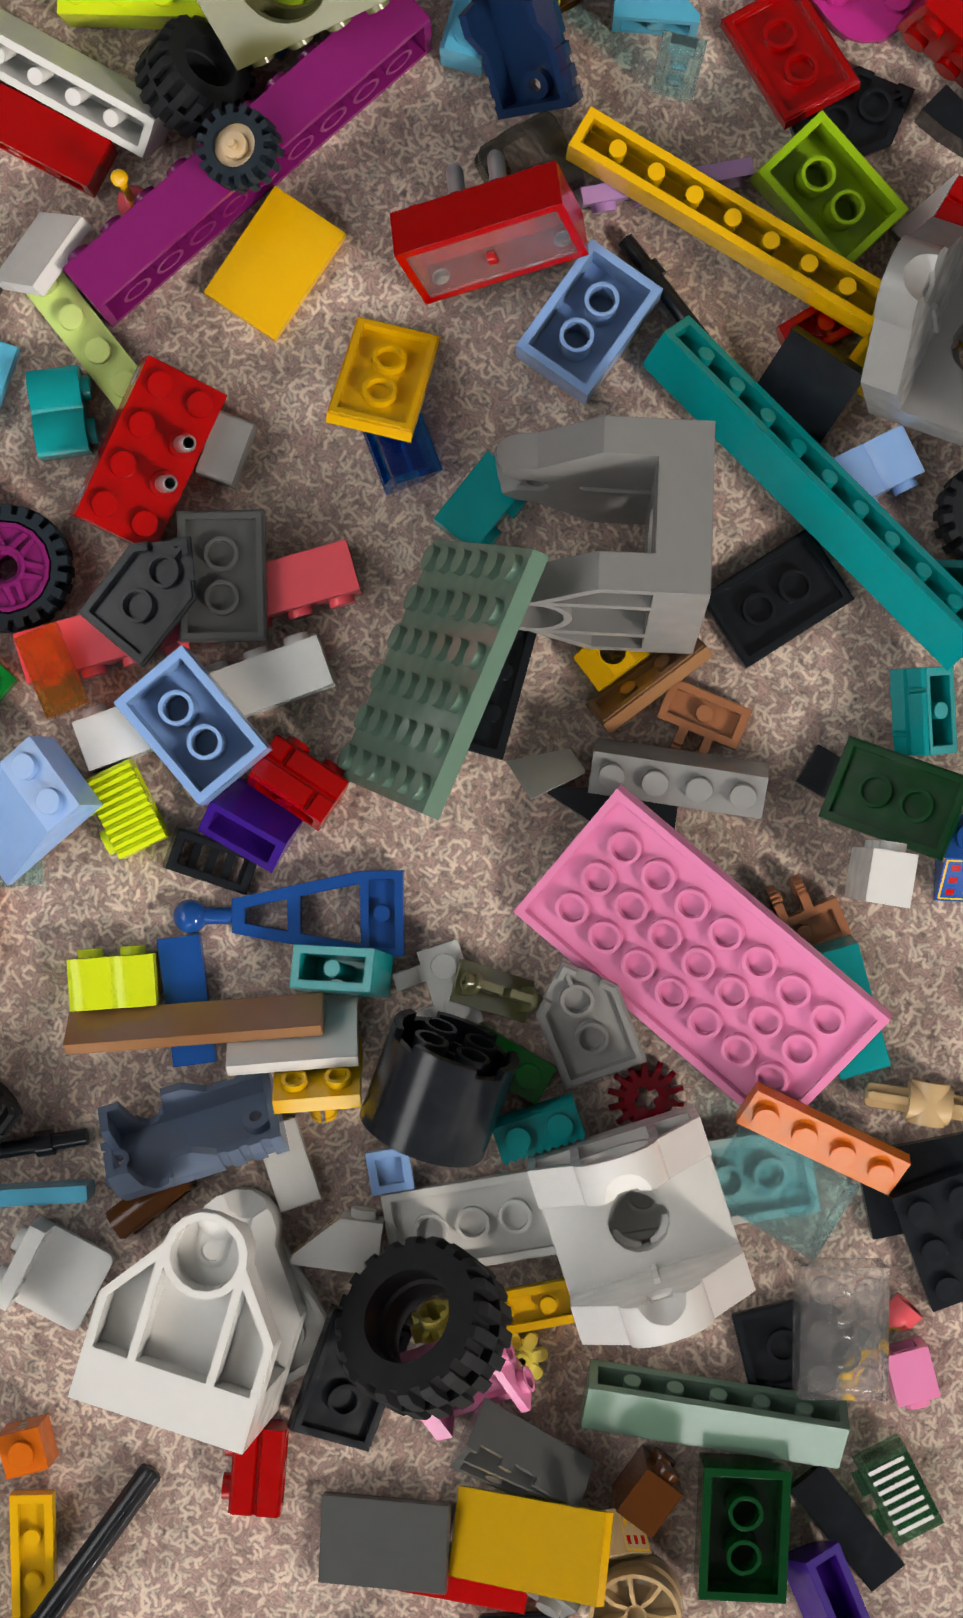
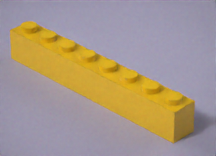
[565,106,882,338]

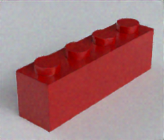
[0,83,118,198]

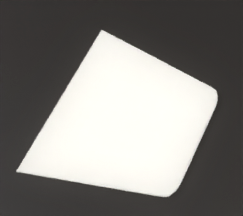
[506,749,585,800]

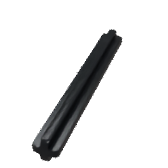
[30,1463,161,1618]

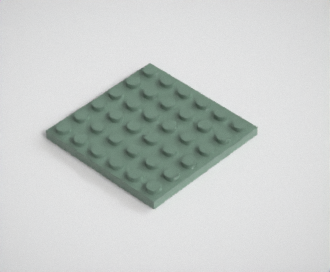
[337,539,549,820]

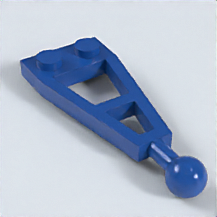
[173,870,405,957]

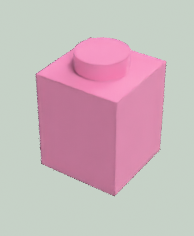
[879,1336,941,1410]

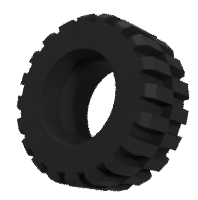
[335,1236,513,1420]

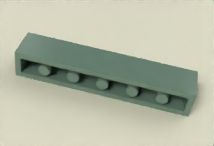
[581,1359,850,1469]

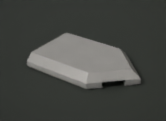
[536,960,647,1090]

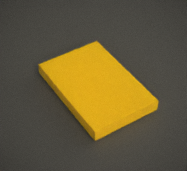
[203,186,347,343]
[326,317,441,443]

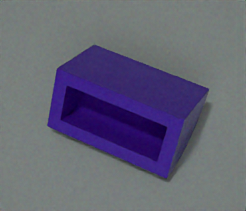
[197,778,303,873]
[787,1540,870,1618]

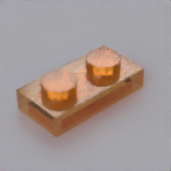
[14,622,90,720]

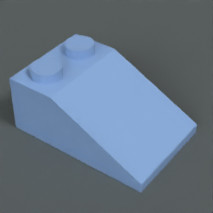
[0,736,103,885]

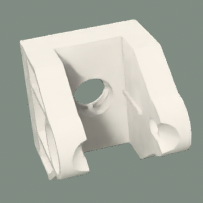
[527,1104,756,1348]
[68,1186,308,1455]

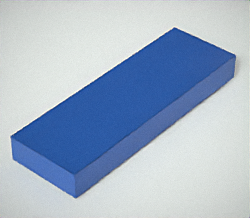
[157,933,218,1068]

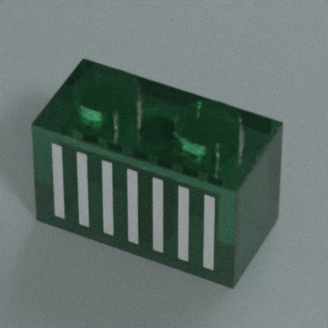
[850,1433,944,1546]

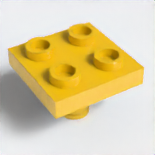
[272,1037,363,1123]

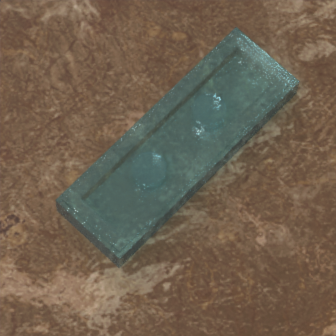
[651,30,708,102]

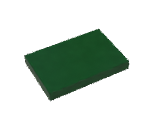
[819,736,963,863]

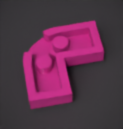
[810,0,916,44]

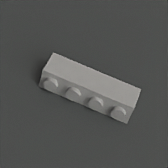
[588,738,769,819]

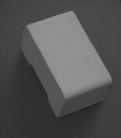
[195,411,258,490]

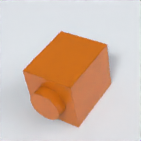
[0,1413,59,1480]

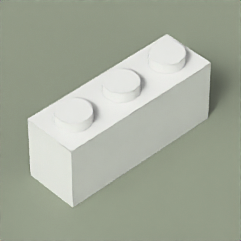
[844,840,919,908]

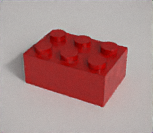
[896,0,963,88]

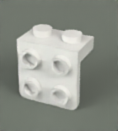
[0,1216,114,1330]

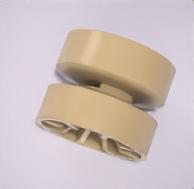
[589,1554,683,1618]

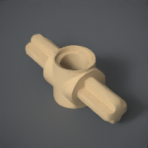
[863,1078,963,1128]

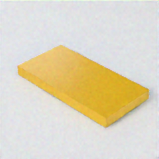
[448,1486,614,1607]

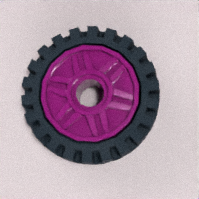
[0,504,75,633]

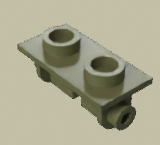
[449,959,543,1023]

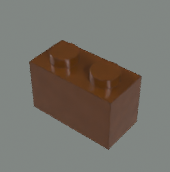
[612,1444,683,1538]

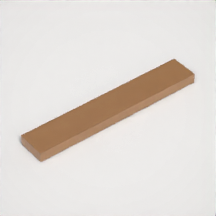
[63,992,326,1055]

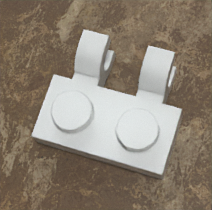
[392,939,484,1024]

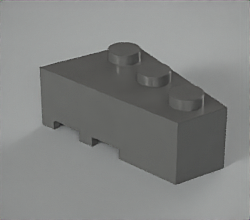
[449,1397,595,1506]

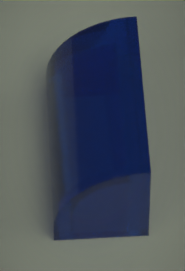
[362,410,443,495]

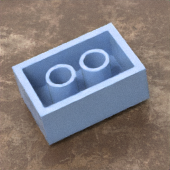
[516,239,663,406]
[113,645,273,805]

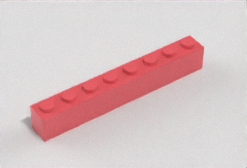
[13,539,363,691]

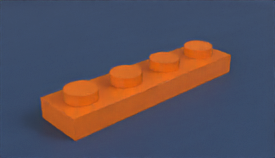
[736,1081,911,1195]

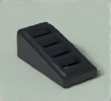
[162,827,257,895]

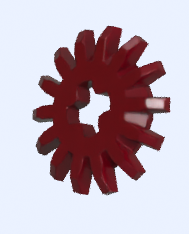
[607,1059,685,1125]

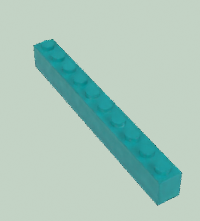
[642,315,963,671]

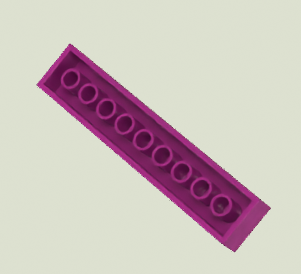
[62,0,433,328]

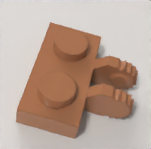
[655,681,753,754]
[764,874,853,946]

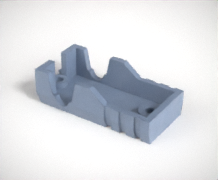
[98,1073,290,1201]

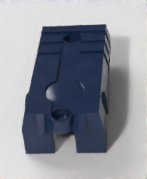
[458,0,583,120]

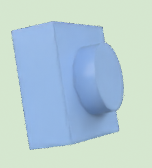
[365,1147,415,1196]

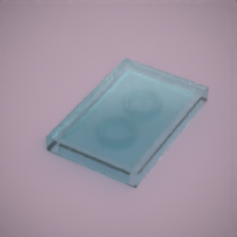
[715,1125,859,1262]

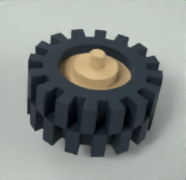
[195,103,284,194]

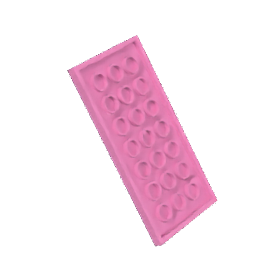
[513,784,892,1106]

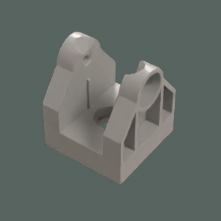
[860,217,963,447]
[495,415,716,654]

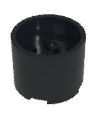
[360,1009,520,1168]

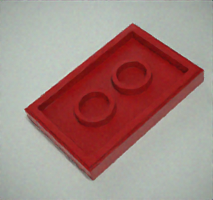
[720,0,861,130]

